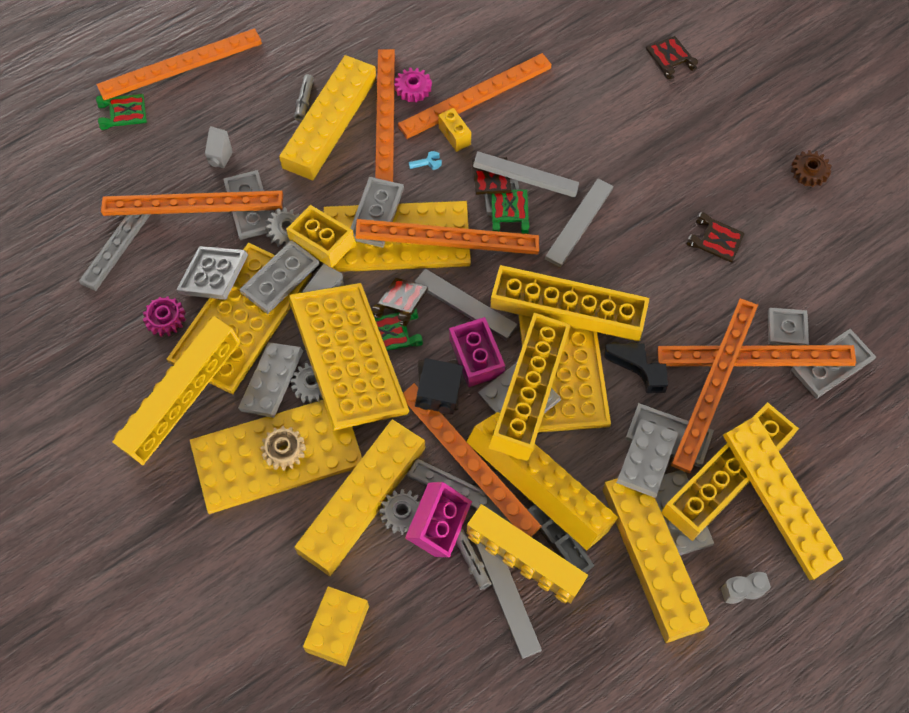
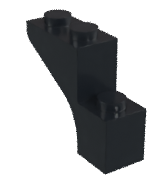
[604,342,668,393]

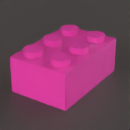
[449,317,505,387]
[405,482,472,557]

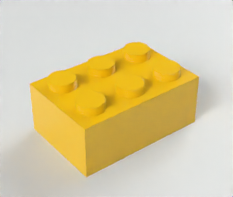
[286,205,355,268]
[303,586,369,667]

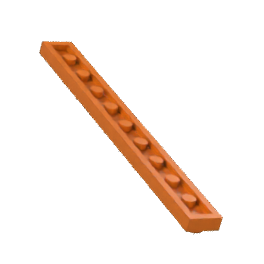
[96,28,262,100]
[375,49,395,182]
[398,53,552,139]
[101,191,283,216]
[355,219,539,255]
[671,298,758,473]
[657,345,856,366]
[403,383,542,537]

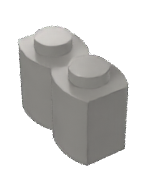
[721,572,771,604]

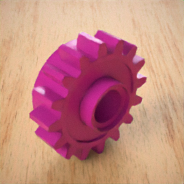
[395,68,432,102]
[143,296,186,337]

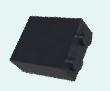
[415,358,463,414]

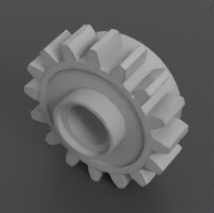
[265,207,300,247]
[291,363,323,403]
[380,489,420,535]

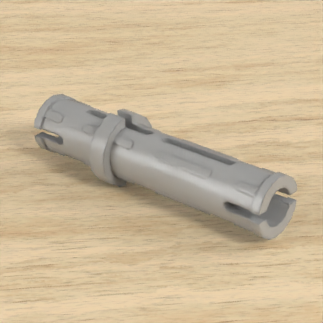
[294,74,314,121]
[456,529,492,590]

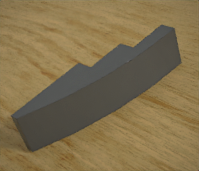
[527,504,594,573]

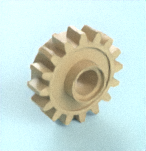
[261,426,306,471]

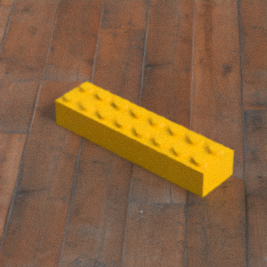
[279,55,376,181]
[490,265,649,341]
[489,313,571,462]
[112,316,241,465]
[661,402,799,541]
[466,412,618,550]
[295,419,425,576]
[602,478,709,643]

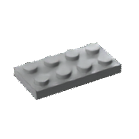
[223,170,270,240]
[350,177,404,248]
[240,240,319,314]
[791,329,876,399]
[238,342,303,418]
[625,403,714,467]
[616,419,678,498]
[655,470,714,555]

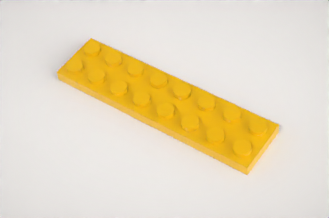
[723,415,843,580]

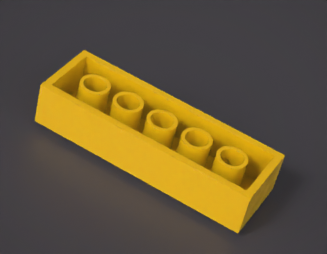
[467,504,588,604]

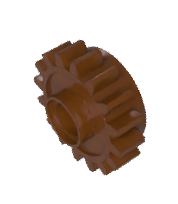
[791,150,832,187]

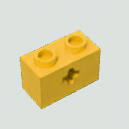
[438,108,471,152]

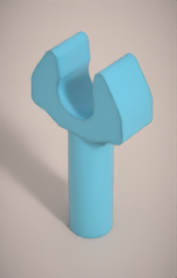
[408,151,442,170]

